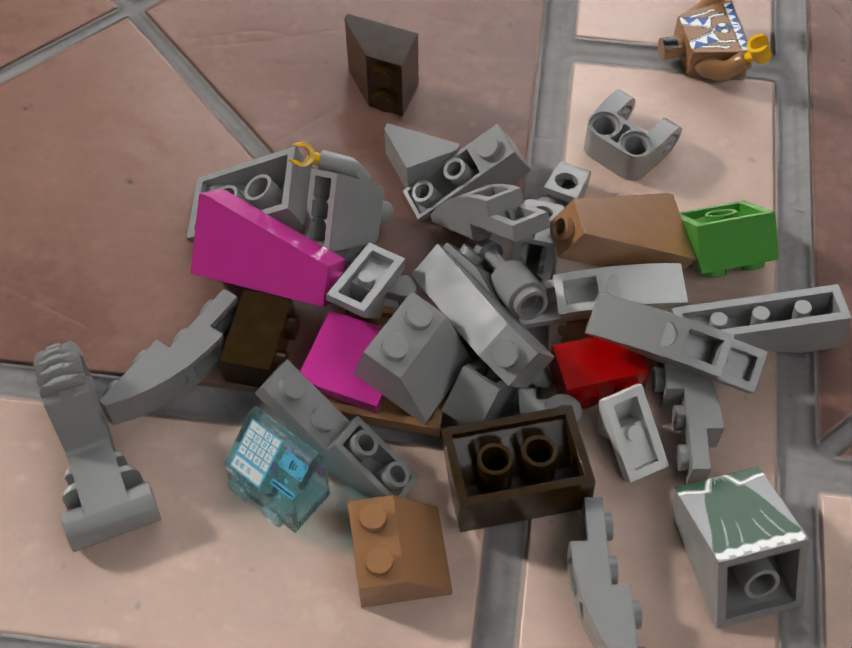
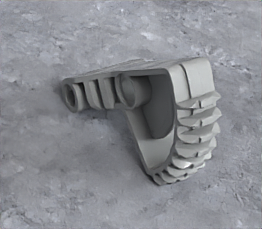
[34,341,162,552]

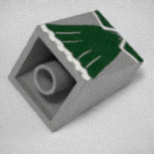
[674,466,809,628]

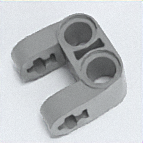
[584,89,682,181]

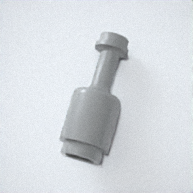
[474,238,548,320]

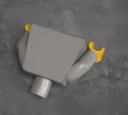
[289,142,393,262]

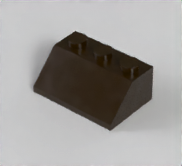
[441,405,596,533]

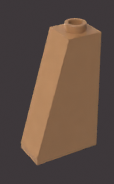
[550,193,696,271]

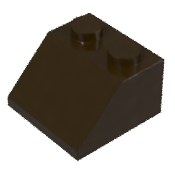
[345,14,419,116]

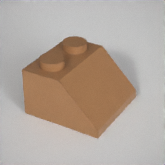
[347,495,452,608]

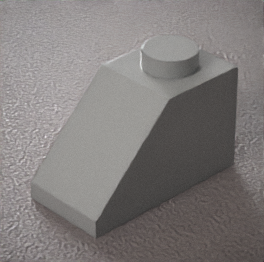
[441,359,521,426]

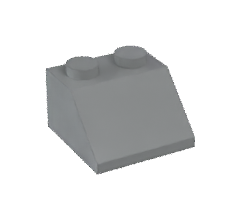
[354,291,472,425]

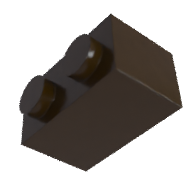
[220,290,300,388]

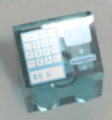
[224,405,330,533]

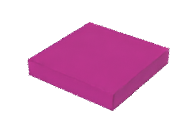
[300,310,385,413]

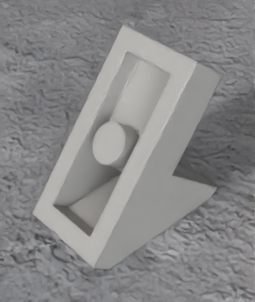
[326,242,406,319]

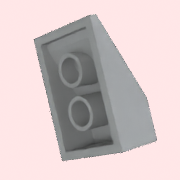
[187,146,315,243]

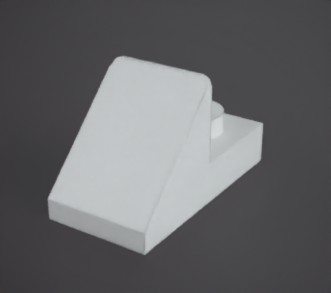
[597,384,669,483]

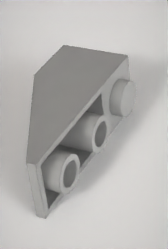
[403,124,531,222]

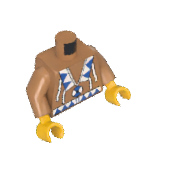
[658,0,772,82]

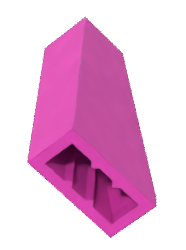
[190,189,346,307]

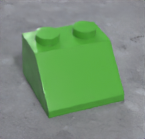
[680,200,779,278]

